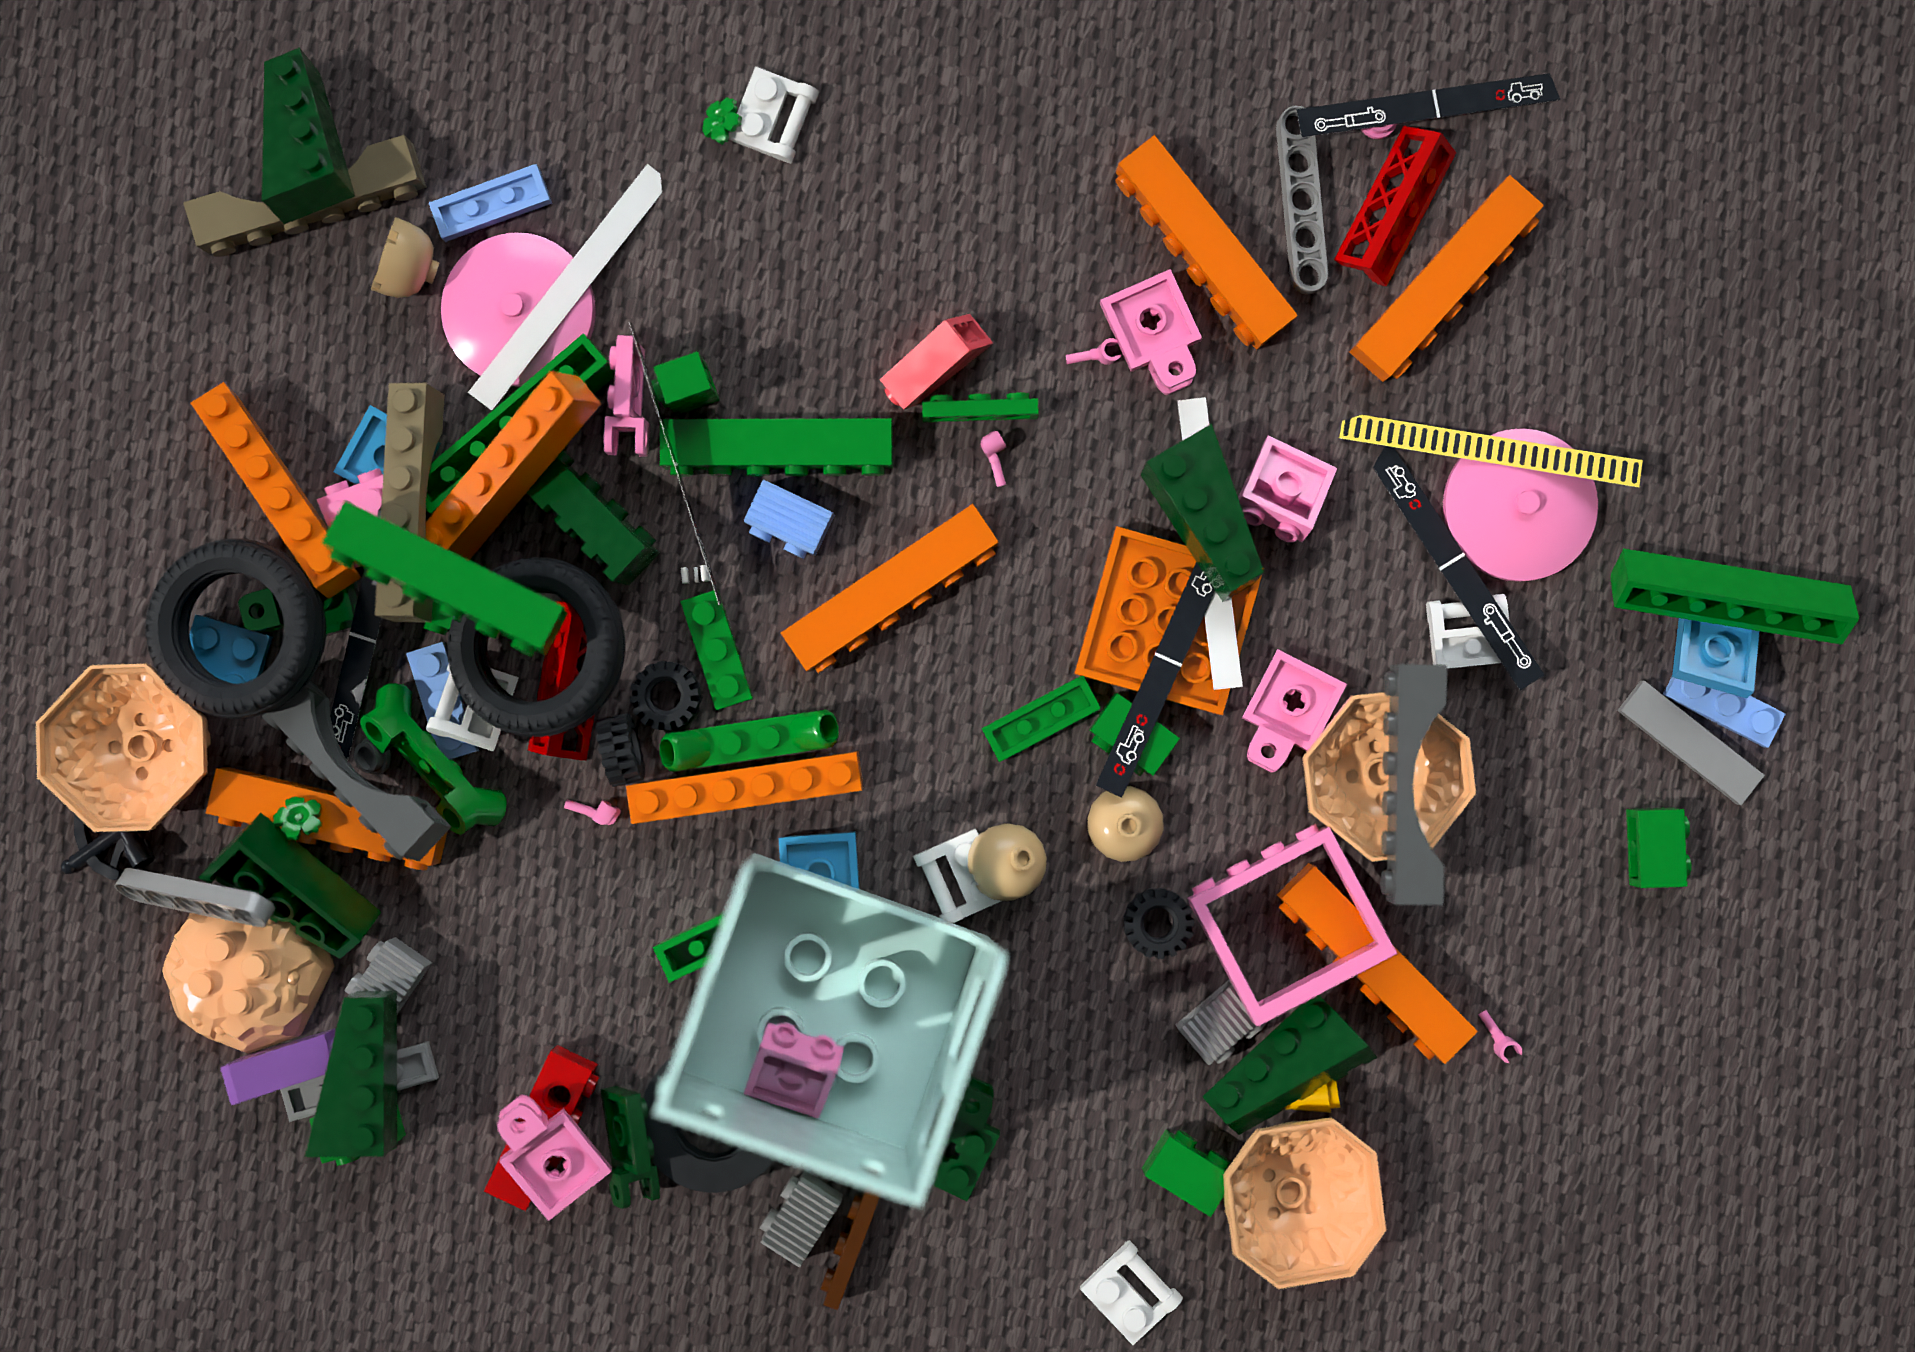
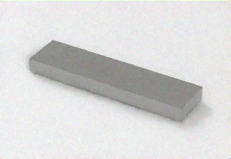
[1617,681,1765,805]
[280,1041,439,1122]

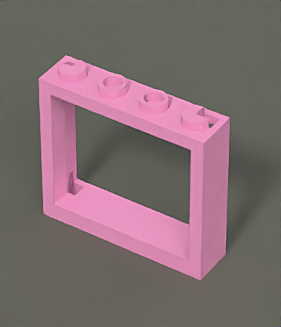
[1187,823,1397,1026]

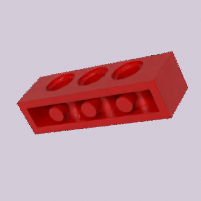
[484,1045,600,1211]

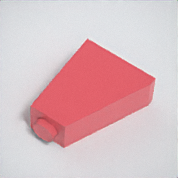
[880,314,993,410]

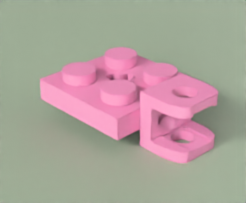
[1100,269,1202,395]
[604,335,650,457]
[1242,649,1347,773]
[497,1094,612,1221]

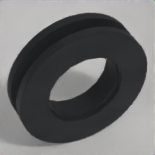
[643,1054,776,1193]

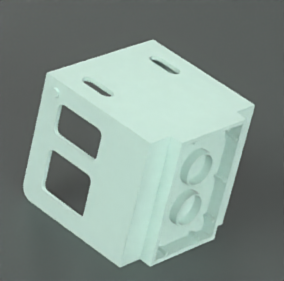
[654,853,1007,1207]

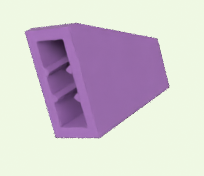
[220,1029,336,1105]

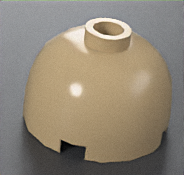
[371,217,439,298]
[1088,786,1164,862]
[968,823,1047,901]

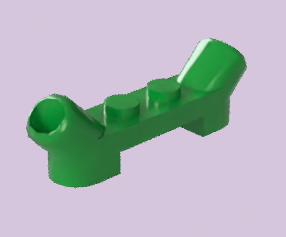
[360,683,507,835]
[659,710,839,772]

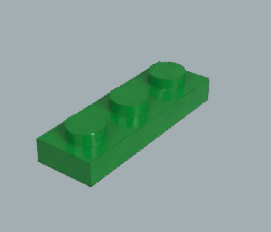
[922,392,1038,423]
[680,589,753,710]
[981,676,1101,762]

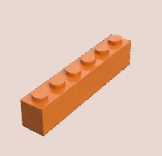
[1115,135,1298,350]
[1349,175,1544,382]
[425,371,601,560]
[191,382,361,599]
[781,504,999,674]
[626,751,864,824]
[205,767,448,870]
[1277,863,1478,1064]

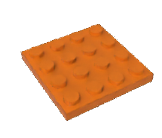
[1074,526,1264,715]

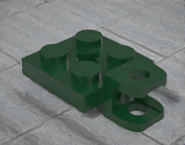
[238,562,359,636]
[926,1075,1000,1202]
[600,1086,660,1209]

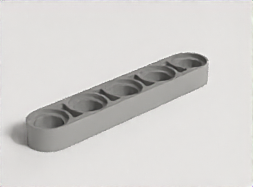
[1276,105,1328,294]
[114,868,275,927]

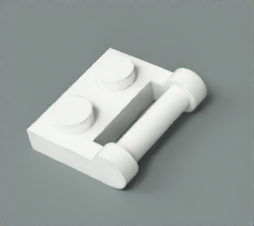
[729,66,819,164]
[1426,594,1509,669]
[426,664,518,751]
[913,828,1001,923]
[1080,1241,1183,1345]

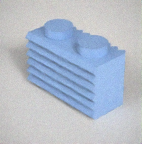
[744,479,835,559]

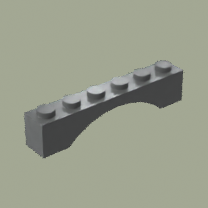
[1381,664,1447,905]
[262,680,451,861]

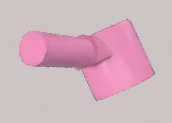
[1066,338,1121,365]
[981,431,1006,487]
[564,799,621,825]
[1478,1010,1522,1063]

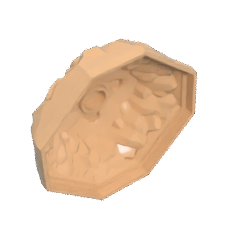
[36,664,211,832]
[1302,692,1476,861]
[162,913,335,1054]
[1223,1118,1386,1289]

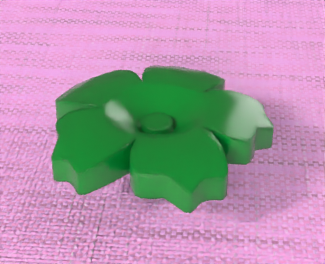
[702,97,742,145]
[273,796,322,840]

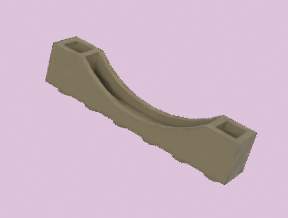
[183,135,427,257]
[375,383,444,622]

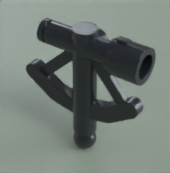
[61,814,156,880]

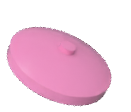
[441,233,596,387]
[1443,429,1598,582]

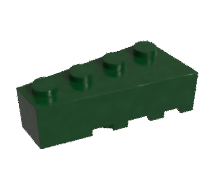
[262,48,355,225]
[1140,423,1264,602]
[526,449,660,586]
[198,812,381,959]
[305,991,397,1157]
[1202,995,1377,1135]

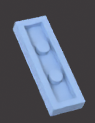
[429,164,552,242]
[406,642,479,759]
[1663,677,1785,748]

